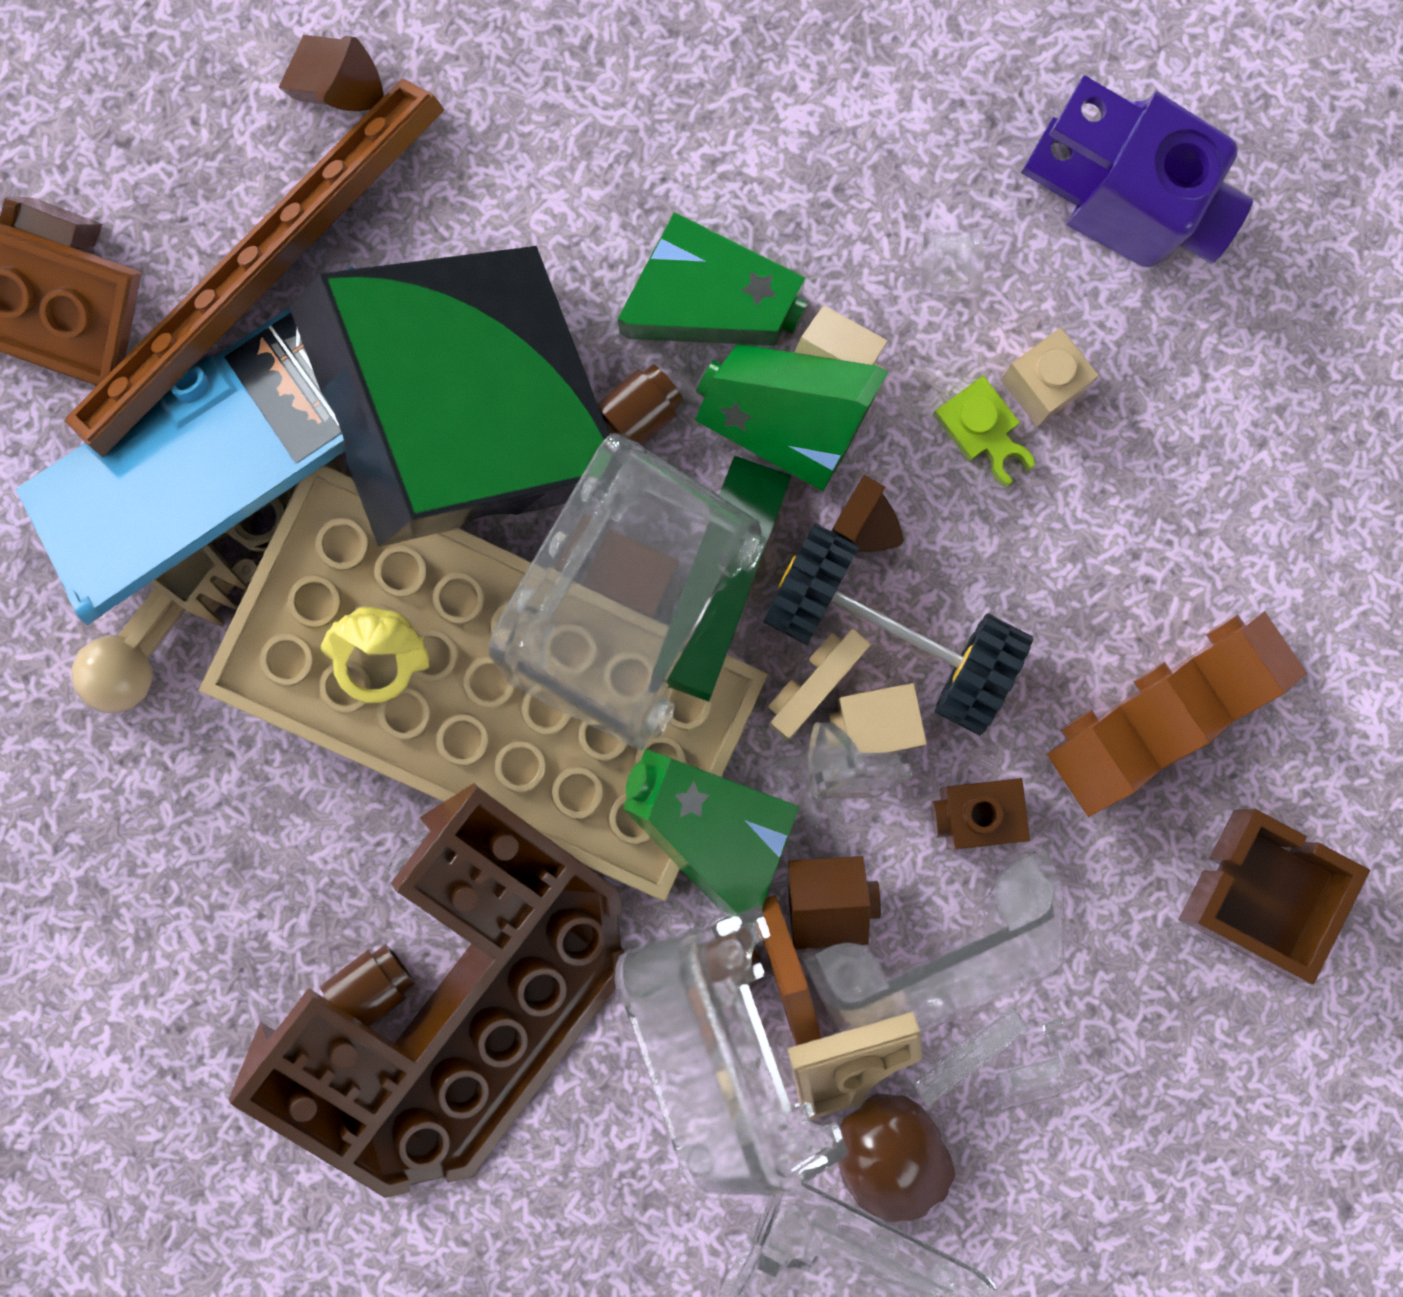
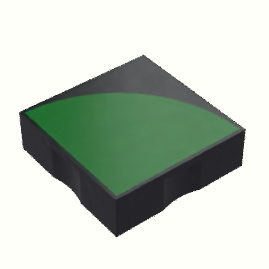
[290,246,624,547]

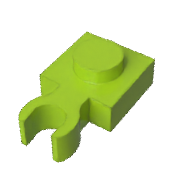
[933,375,1035,487]

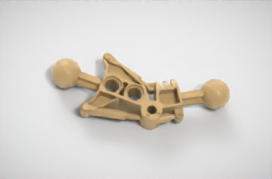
[71,454,352,714]

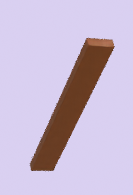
[64,78,445,458]

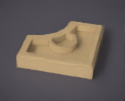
[787,1011,922,1121]

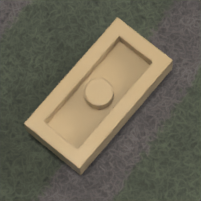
[768,628,871,742]

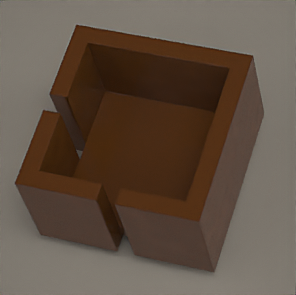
[1178,809,1371,985]

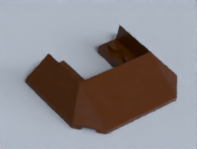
[228,783,627,1198]

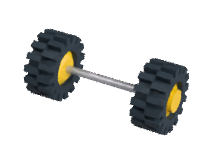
[763,523,1033,736]

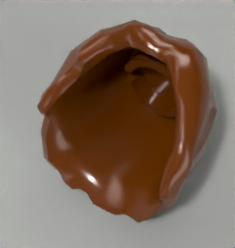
[836,1093,956,1222]

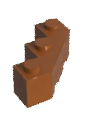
[1046,611,1307,817]

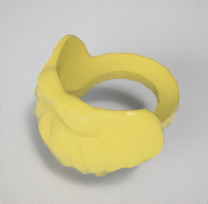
[320,607,429,703]

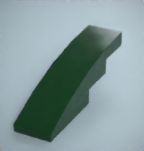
[649,455,792,702]

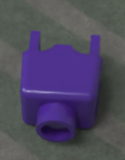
[1020,75,1253,267]

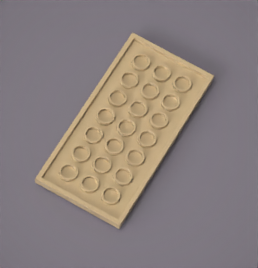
[198,465,768,902]

